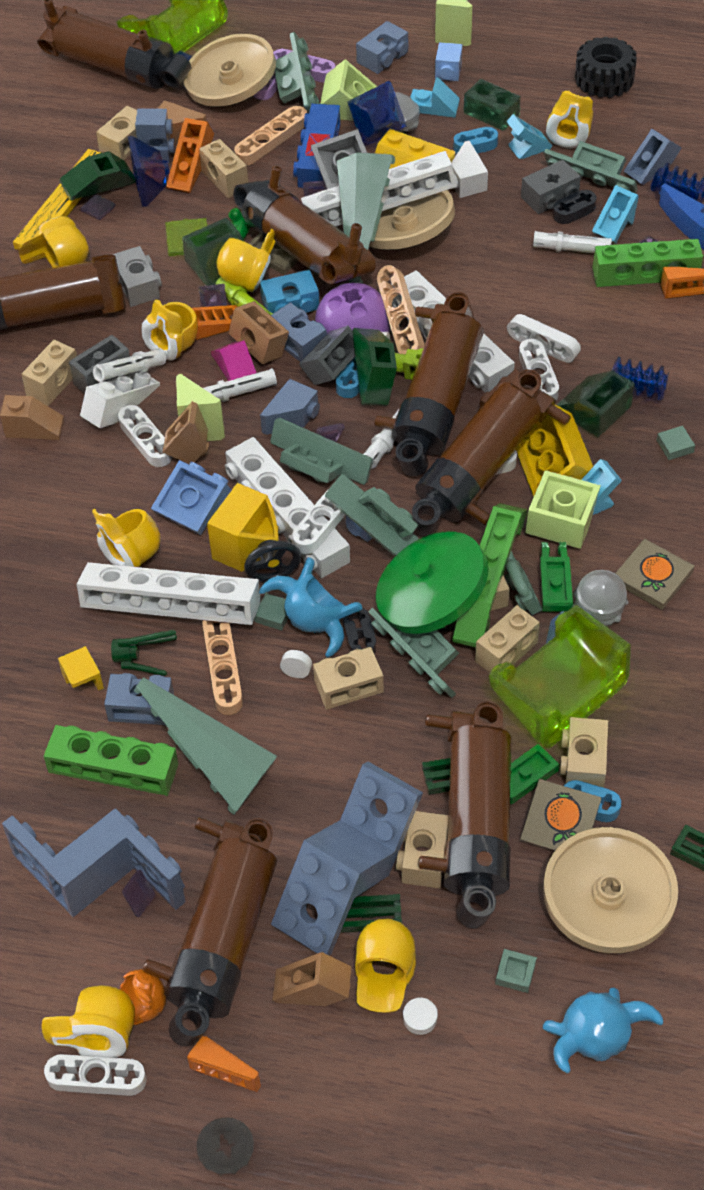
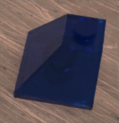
[347,81,407,147]
[128,136,170,207]

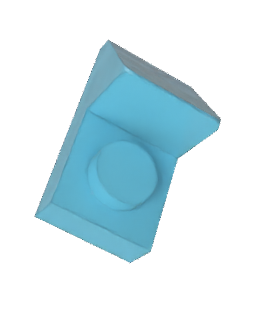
[410,77,460,117]
[507,114,553,159]
[592,185,639,243]
[582,459,622,515]

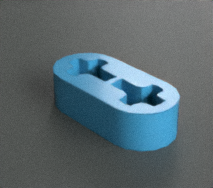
[453,127,498,154]
[336,357,360,398]
[564,780,621,822]

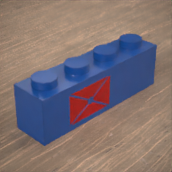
[293,103,341,189]

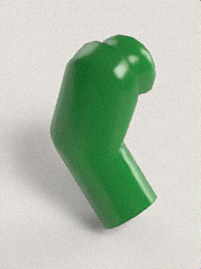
[228,208,251,241]

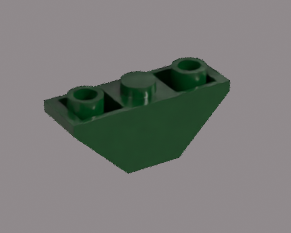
[59,151,137,201]
[352,328,397,407]

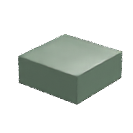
[656,426,695,460]
[254,593,288,631]
[495,949,537,993]

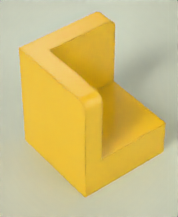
[58,646,104,691]

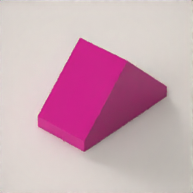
[211,340,256,381]

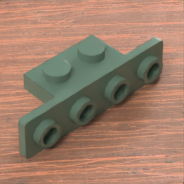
[275,32,320,112]
[543,141,638,194]
[270,418,373,484]
[325,474,419,556]
[368,607,459,698]

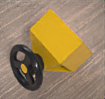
[207,483,301,582]

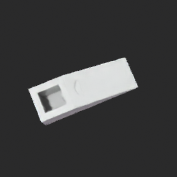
[80,371,160,428]

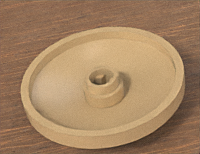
[183,34,276,107]
[369,190,455,250]
[543,827,678,953]

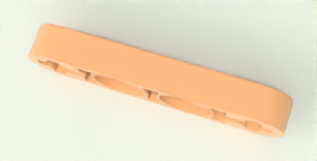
[234,106,307,165]
[377,265,424,354]
[202,620,243,715]

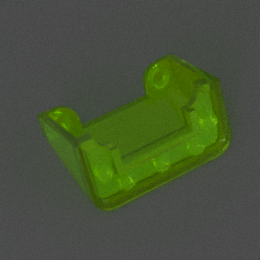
[116,0,228,55]
[489,605,631,748]

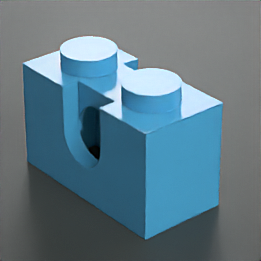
[260,270,319,314]

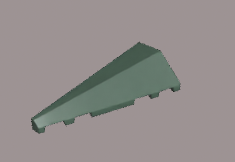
[337,152,395,284]
[134,677,277,815]

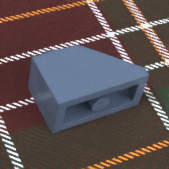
[624,129,682,185]
[260,379,320,435]

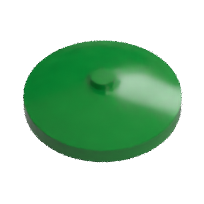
[376,531,489,634]

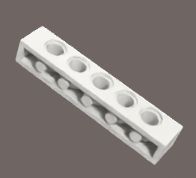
[301,151,457,226]
[391,270,515,392]
[225,437,350,579]
[77,562,261,625]

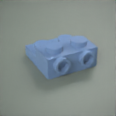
[151,460,231,535]

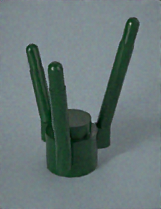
[111,630,177,676]

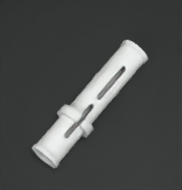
[533,231,612,253]
[93,348,166,382]
[203,368,277,402]
[364,409,399,468]

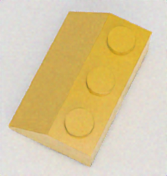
[375,129,455,169]
[516,405,593,496]

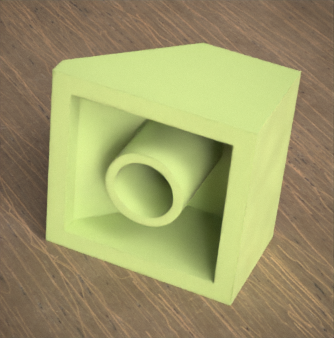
[320,59,379,122]
[525,470,601,549]

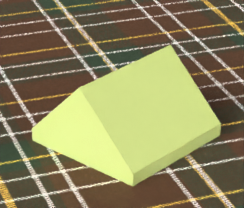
[435,0,473,46]
[176,374,225,441]

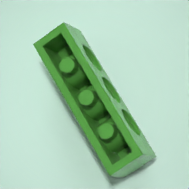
[593,239,703,287]
[44,725,178,796]

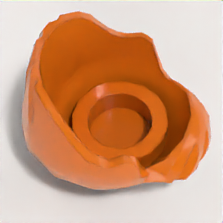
[119,969,167,1025]

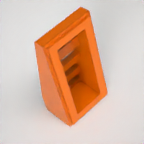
[661,267,704,299]
[192,305,237,340]
[187,1036,261,1092]

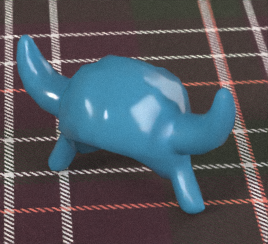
[259,557,362,657]
[543,988,663,1074]

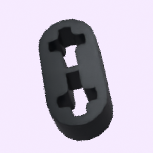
[553,190,597,224]
[343,608,376,655]

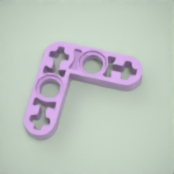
[253,49,336,100]

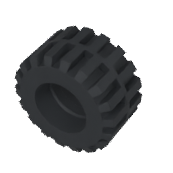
[575,37,637,98]

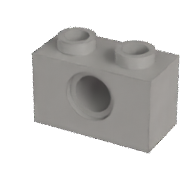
[112,246,162,307]

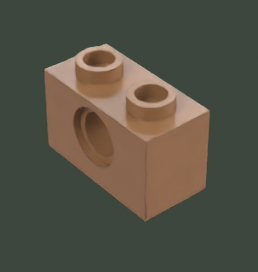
[228,301,289,364]

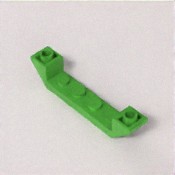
[453,503,528,647]

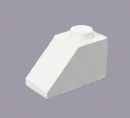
[451,141,488,198]

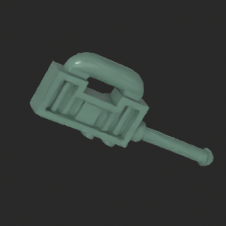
[505,551,543,615]

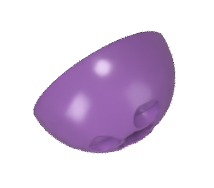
[315,283,391,334]

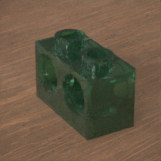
[464,79,521,131]

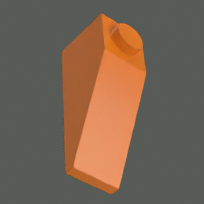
[166,118,214,193]

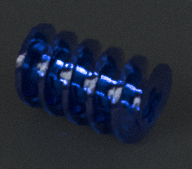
[651,162,704,203]
[609,356,670,401]

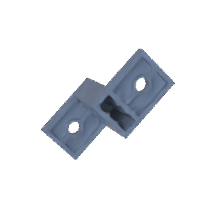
[271,762,423,955]
[2,808,186,917]

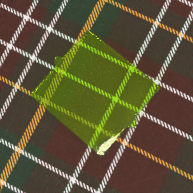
[165,218,211,256]

